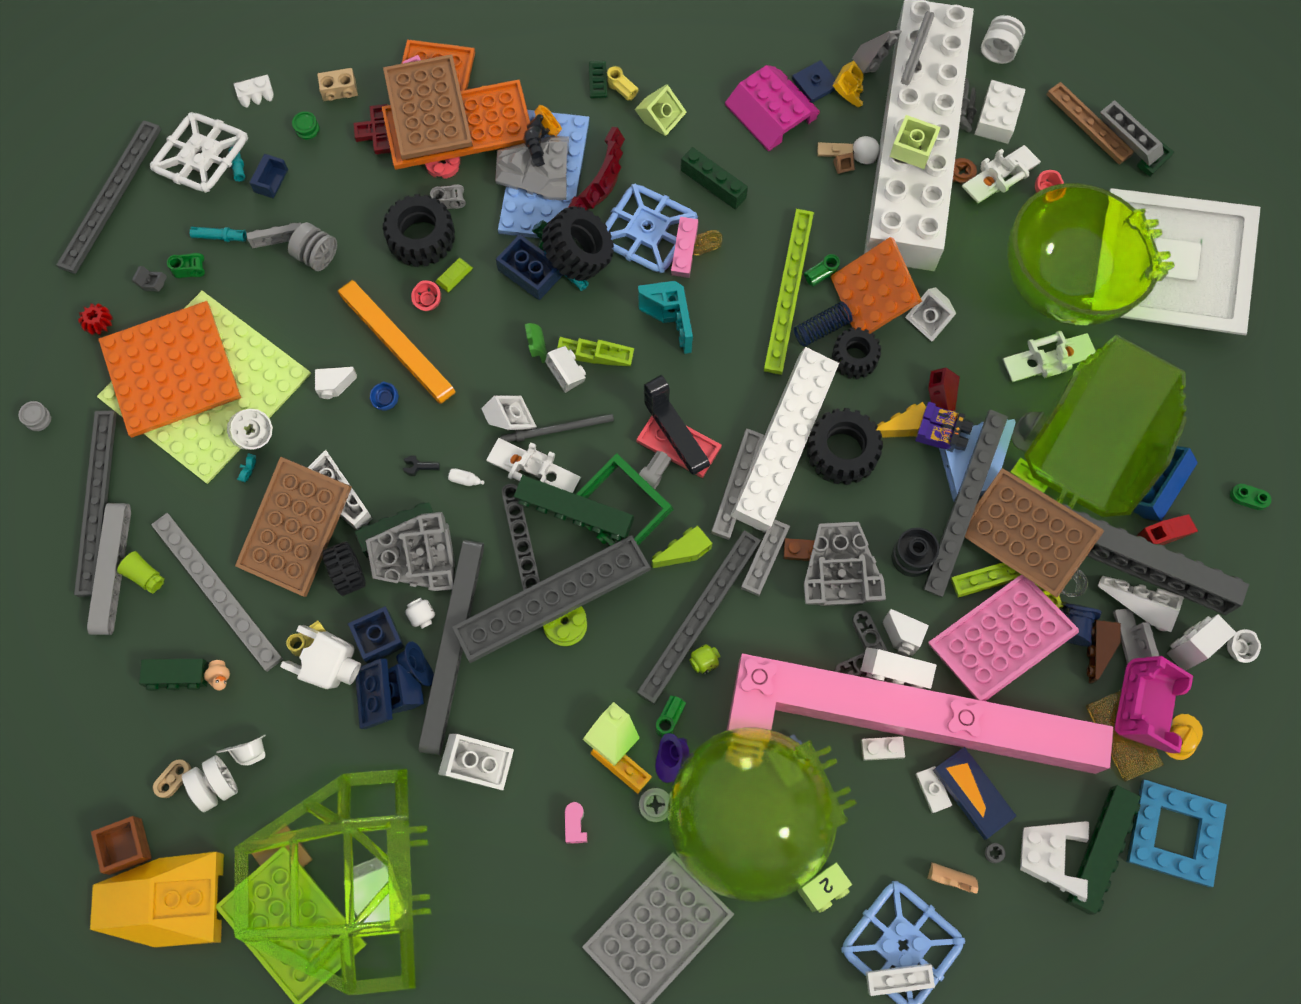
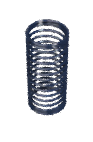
[794,301,853,347]

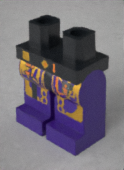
[915,401,974,452]

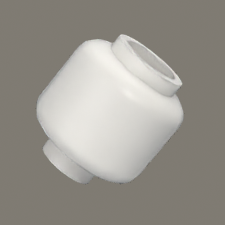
[405,598,435,629]

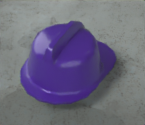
[655,733,690,783]

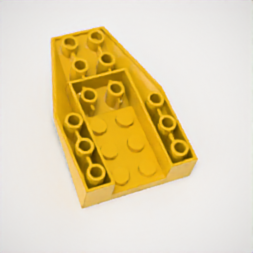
[90,852,224,947]

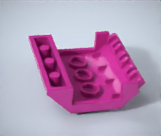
[725,65,820,152]

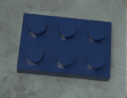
[356,659,393,729]

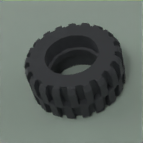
[383,194,455,267]
[542,206,614,281]
[807,408,883,485]

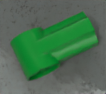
[804,254,840,287]
[656,695,686,738]

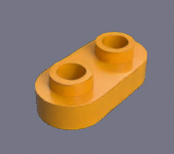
[534,105,562,136]

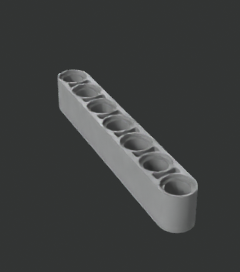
[87,503,131,635]

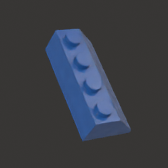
[1119,443,1198,522]

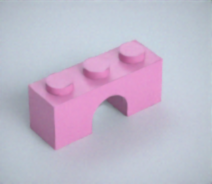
[671,217,698,278]

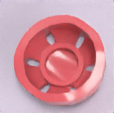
[1035,170,1064,200]
[411,280,441,312]

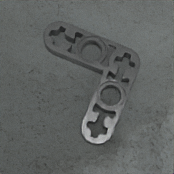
[834,611,888,676]

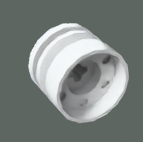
[981,15,1025,64]
[227,409,273,450]

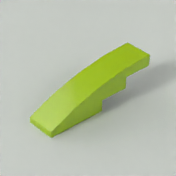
[557,337,634,366]

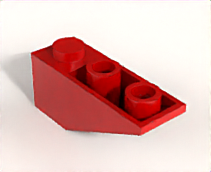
[1137,514,1198,545]

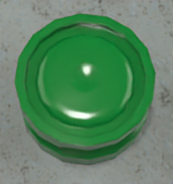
[292,111,320,140]

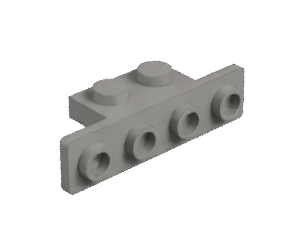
[1113,609,1159,664]

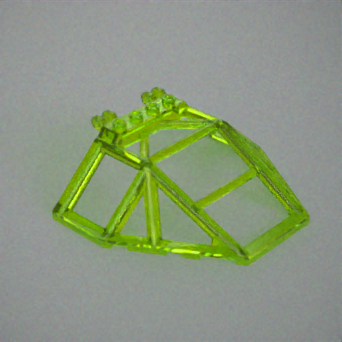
[234,769,431,995]

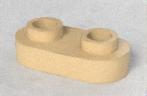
[153,759,191,798]

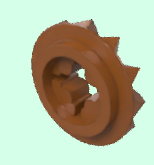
[953,158,977,184]

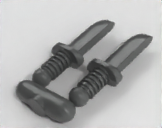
[960,78,977,132]

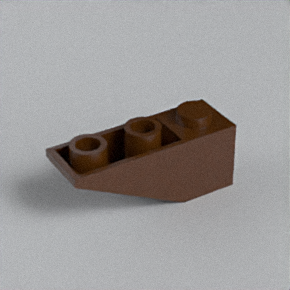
[1087,620,1121,684]

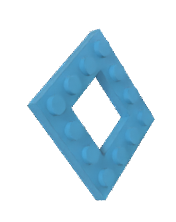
[1127,780,1227,888]

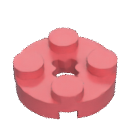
[425,157,460,179]

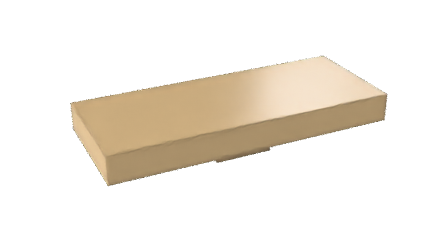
[818,142,853,157]

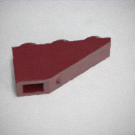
[928,367,960,412]

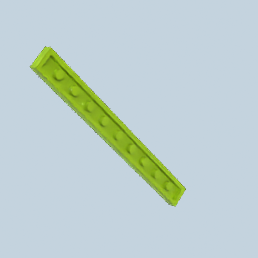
[764,209,814,375]

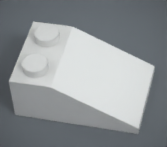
[438,734,514,790]

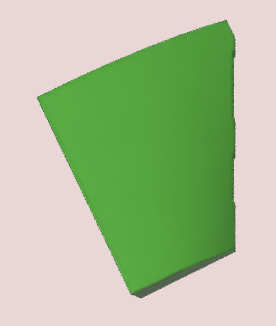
[525,323,548,363]

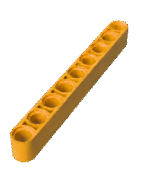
[337,280,456,404]

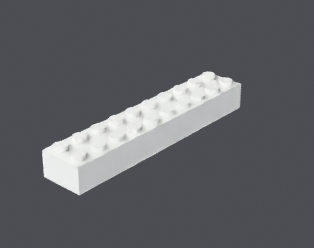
[730,347,839,533]

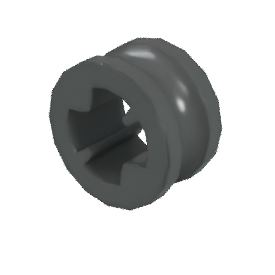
[985,843,1005,863]

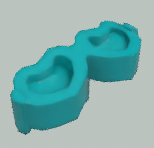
[237,453,256,482]

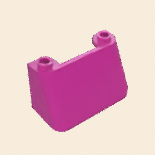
[1115,656,1193,753]

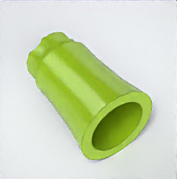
[117,551,165,594]

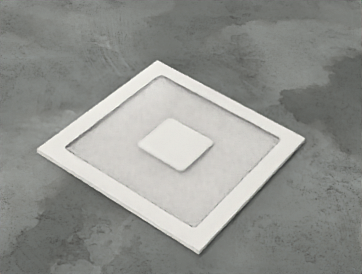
[1092,188,1260,335]

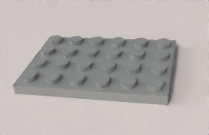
[582,852,734,1004]

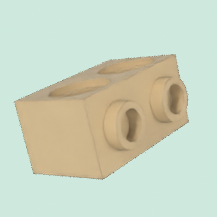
[317,68,358,101]

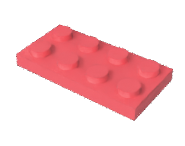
[636,416,722,478]

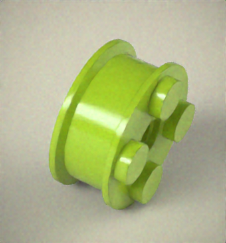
[543,606,587,646]

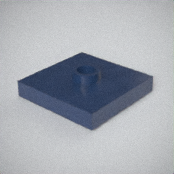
[792,60,836,103]

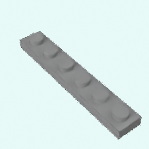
[711,428,764,540]

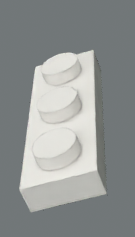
[866,964,935,996]

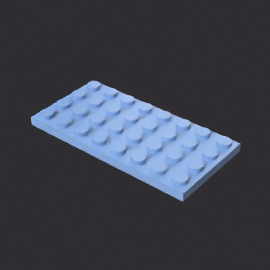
[498,110,590,238]

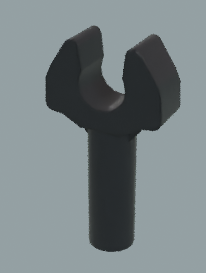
[403,456,440,476]

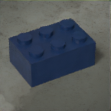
[496,234,563,301]

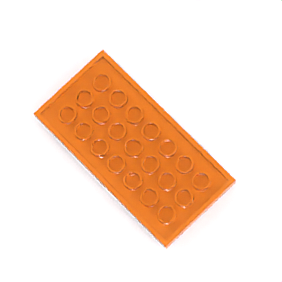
[382,79,530,170]

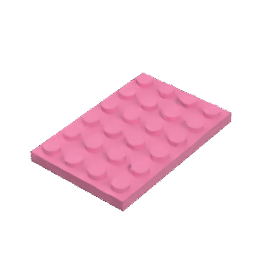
[928,575,1079,701]

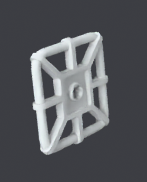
[150,112,248,193]

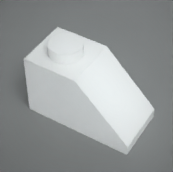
[315,367,357,399]

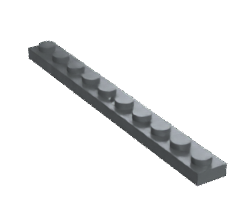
[57,120,161,274]
[923,409,1008,597]
[74,411,117,597]
[637,530,761,705]

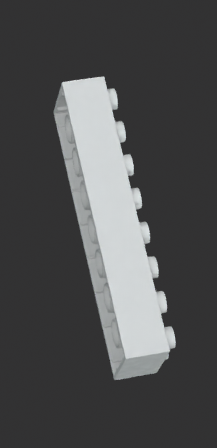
[864,0,974,271]

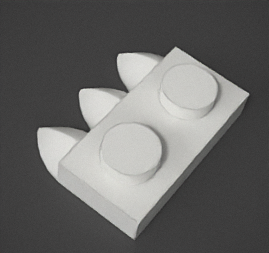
[234,74,274,108]

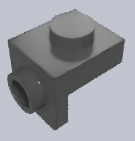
[132,266,167,292]

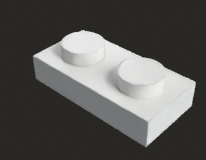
[861,737,905,761]

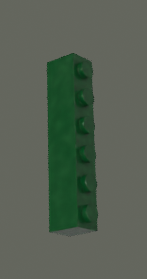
[514,475,634,541]
[1066,785,1141,915]

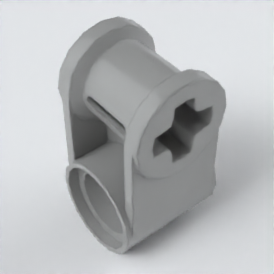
[430,184,466,209]

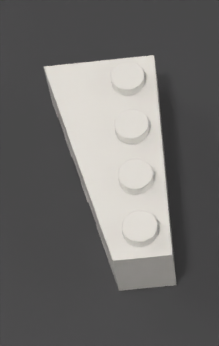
[308,450,372,531]

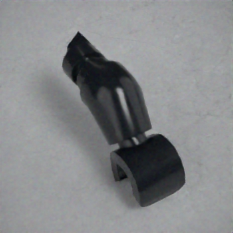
[524,114,550,167]

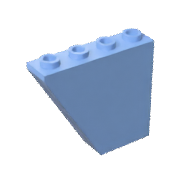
[939,419,1016,501]

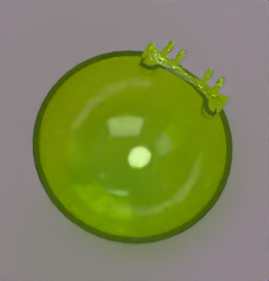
[1007,183,1175,326]
[667,727,857,902]

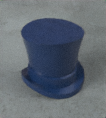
[1061,602,1102,647]

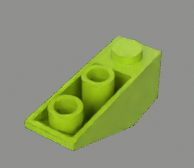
[651,525,712,568]

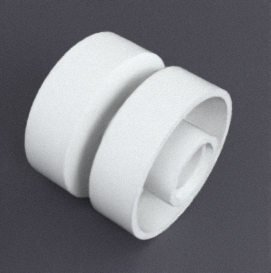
[182,755,238,813]

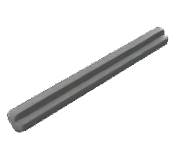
[901,11,934,85]

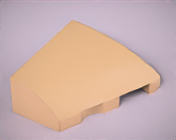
[927,862,978,894]

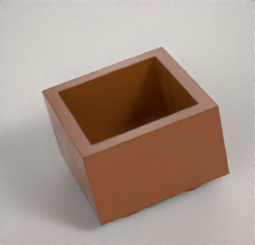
[91,816,152,875]

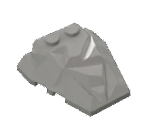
[495,136,569,200]
[366,512,455,591]
[804,522,886,606]

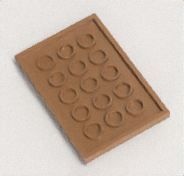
[383,54,473,160]
[235,457,352,597]
[965,468,1104,598]

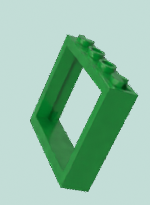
[577,453,674,546]

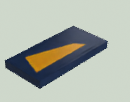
[933,747,1016,840]

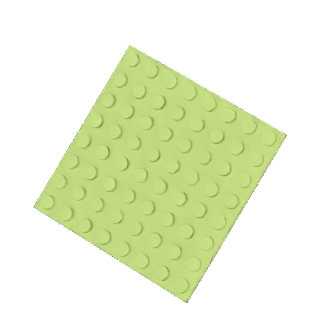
[97,291,311,484]

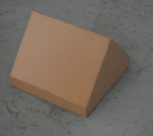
[833,152,855,174]

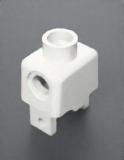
[280,625,361,689]

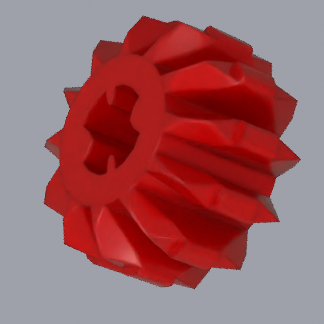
[78,303,113,335]

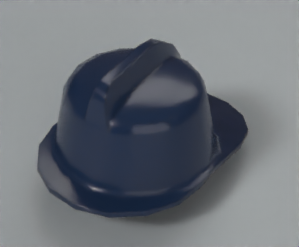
[396,641,434,686]

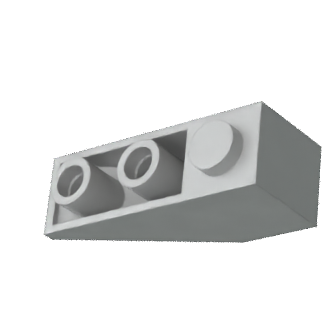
[852,30,902,73]

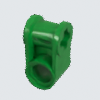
[167,253,205,278]

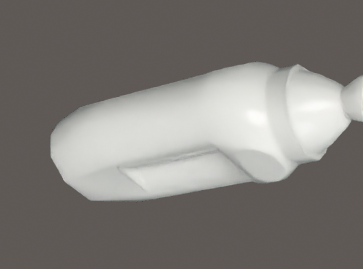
[448,468,484,486]

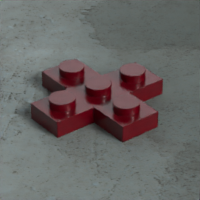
[353,104,391,155]

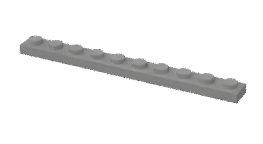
[151,513,283,672]

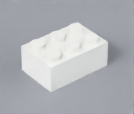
[974,80,1026,144]
[1166,614,1236,671]
[861,647,936,689]

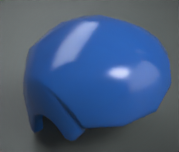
[370,382,399,411]

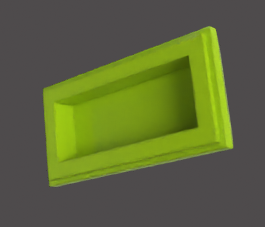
[435,257,473,293]

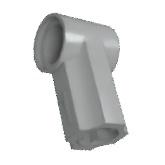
[639,451,671,489]

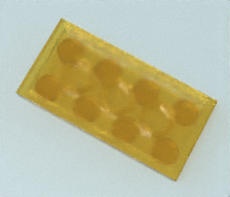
[1086,690,1164,782]

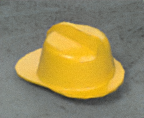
[1165,714,1203,760]

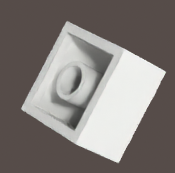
[545,346,586,393]
[882,609,929,656]

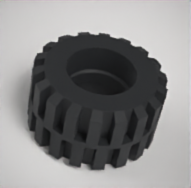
[831,327,882,379]
[323,541,366,596]

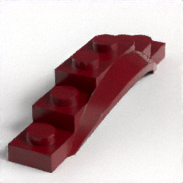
[568,127,625,211]

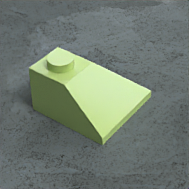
[635,84,687,136]
[583,702,640,766]

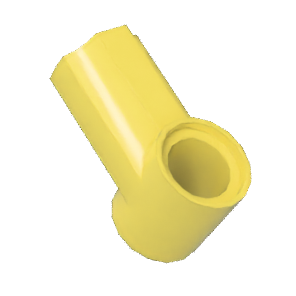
[607,66,638,100]
[286,621,326,656]

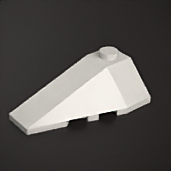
[1098,576,1184,632]

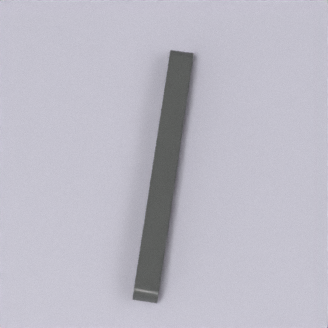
[419,540,484,756]

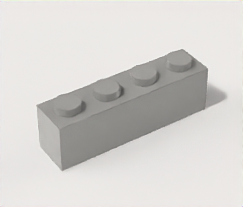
[1100,100,1164,165]

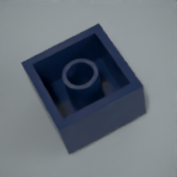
[348,606,405,664]

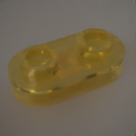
[693,230,723,255]

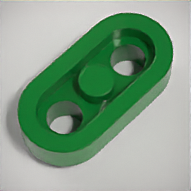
[1230,484,1271,510]

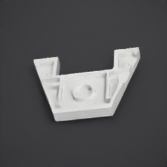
[1020,821,1089,902]

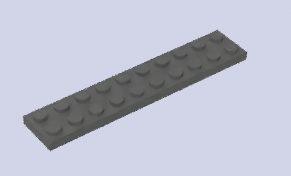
[452,535,651,663]

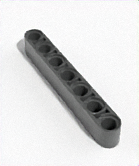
[502,484,540,590]

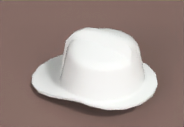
[216,735,266,765]

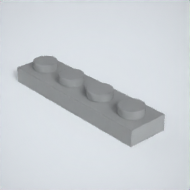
[741,519,790,597]

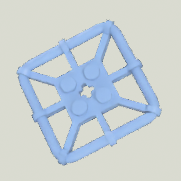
[605,183,698,273]
[841,881,965,1004]

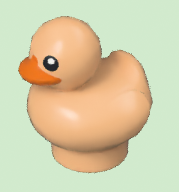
[204,660,230,690]

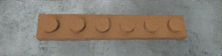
[1046,82,1134,165]

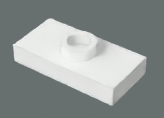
[915,766,952,813]

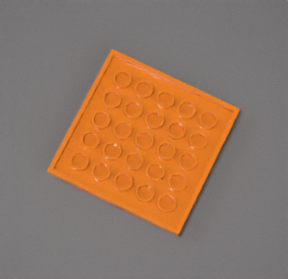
[99,301,241,438]

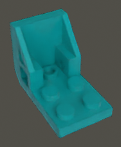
[638,281,693,354]

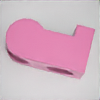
[565,802,588,844]

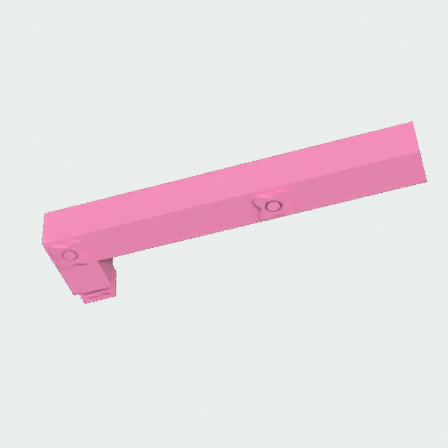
[725,654,1113,774]

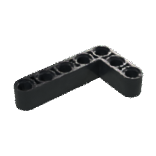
[644,375,710,476]

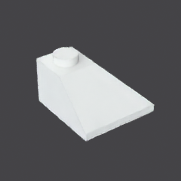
[905,287,956,341]
[481,396,537,430]

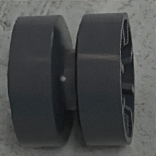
[891,528,939,577]

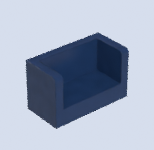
[249,154,288,199]

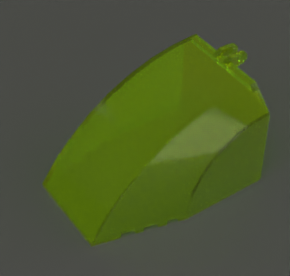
[1024,334,1187,517]

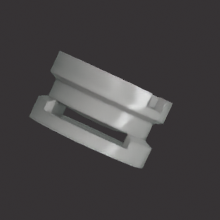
[18,401,52,431]

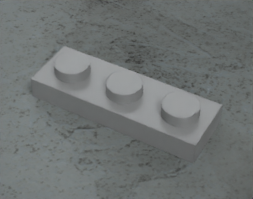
[247,223,301,249]

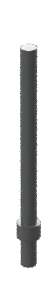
[501,414,614,442]

